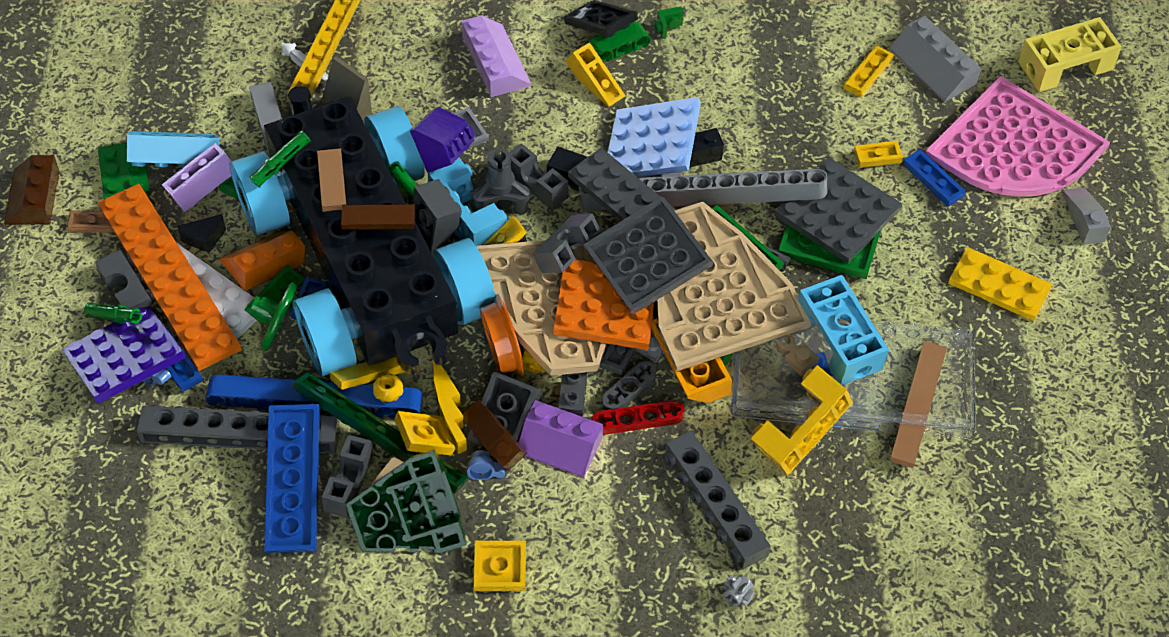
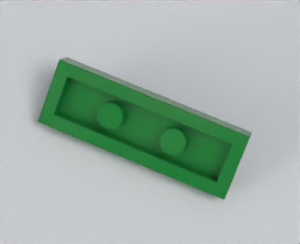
[244,265,305,325]

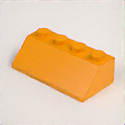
[651,318,732,403]

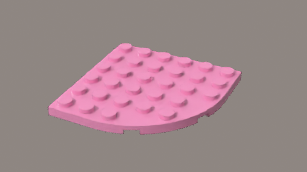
[925,76,1110,197]

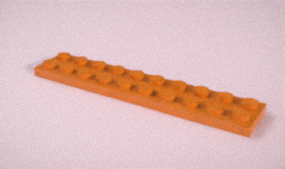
[97,184,242,371]

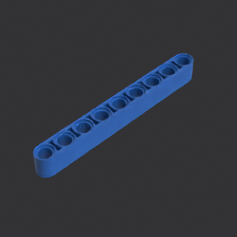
[205,375,423,418]

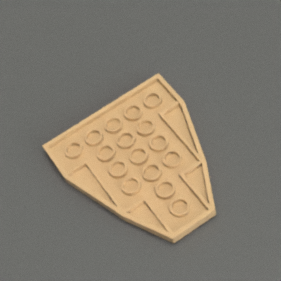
[657,202,811,371]
[477,240,607,376]

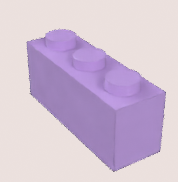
[162,143,232,212]

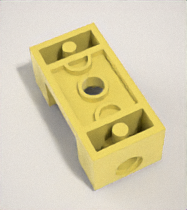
[1018,17,1122,92]

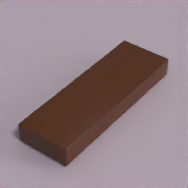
[341,205,415,230]

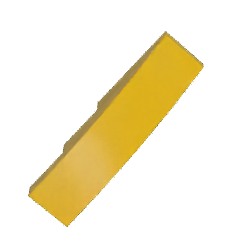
[433,360,467,454]

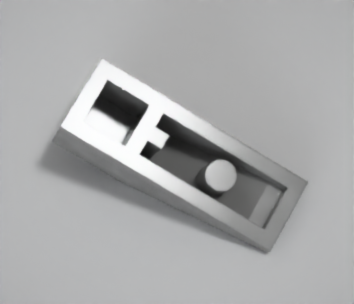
[1062,187,1111,245]

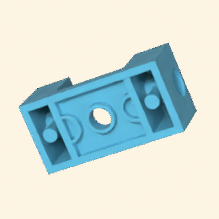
[427,158,507,246]
[798,275,889,385]

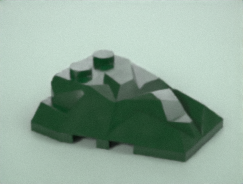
[346,449,467,553]

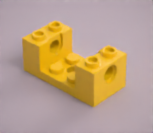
[751,365,853,475]

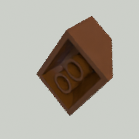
[4,155,60,225]

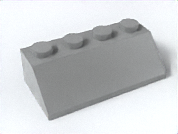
[889,16,981,103]

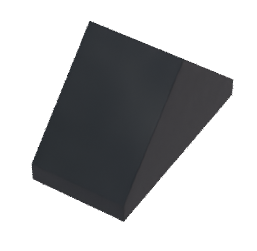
[177,214,226,253]

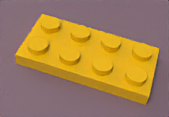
[948,247,1053,321]

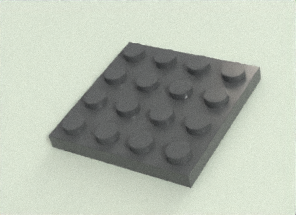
[775,157,902,264]
[583,196,713,315]

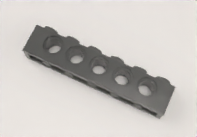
[664,430,771,570]

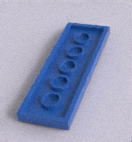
[264,404,320,553]

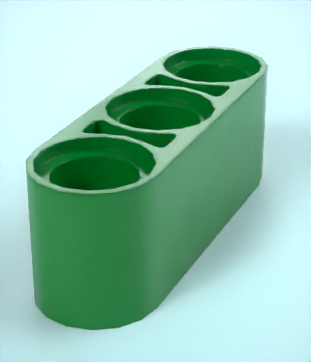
[588,22,651,62]

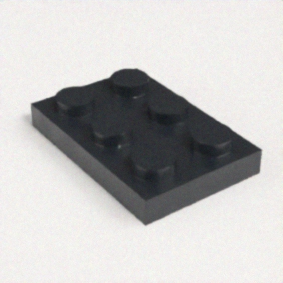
[563,0,638,37]

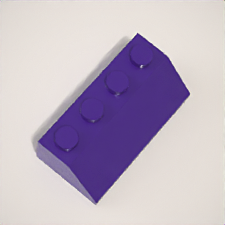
[410,107,475,173]

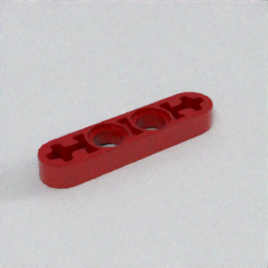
[591,401,684,435]

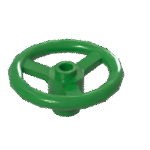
[249,282,298,352]

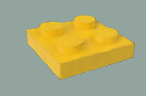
[394,411,455,456]
[474,541,526,591]

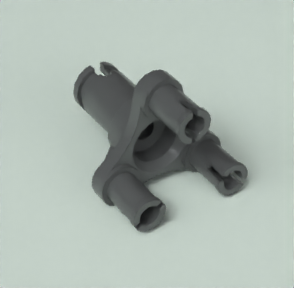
[472,148,530,214]

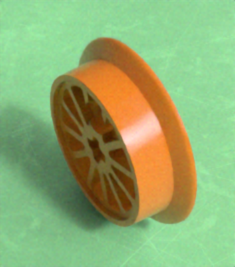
[480,293,524,377]

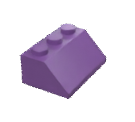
[519,400,603,478]

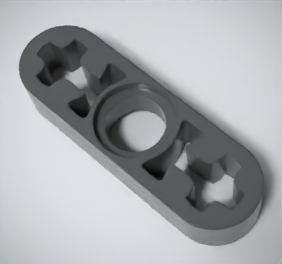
[602,361,656,410]

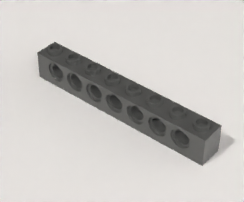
[137,405,340,454]

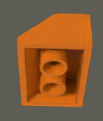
[220,230,305,291]

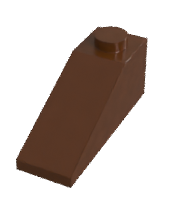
[463,400,528,470]

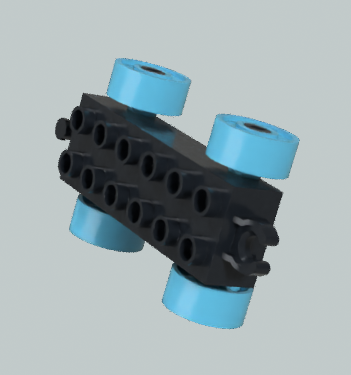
[229,86,496,377]

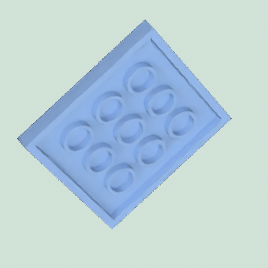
[608,97,701,178]

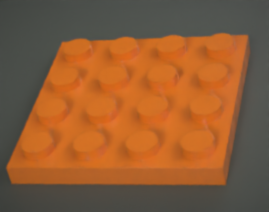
[553,259,654,350]

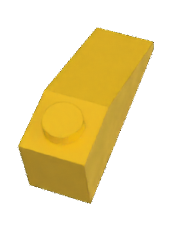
[565,42,625,107]

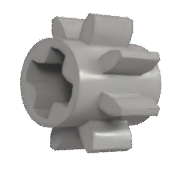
[722,575,755,607]

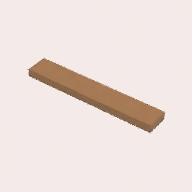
[889,341,947,468]

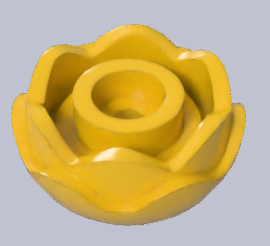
[373,374,403,402]

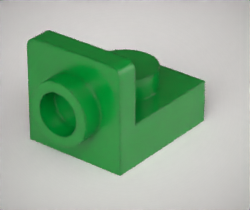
[654,6,684,39]

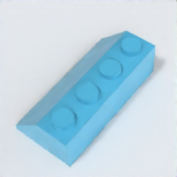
[127,131,220,168]

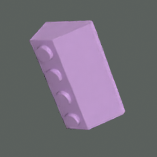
[462,15,531,97]

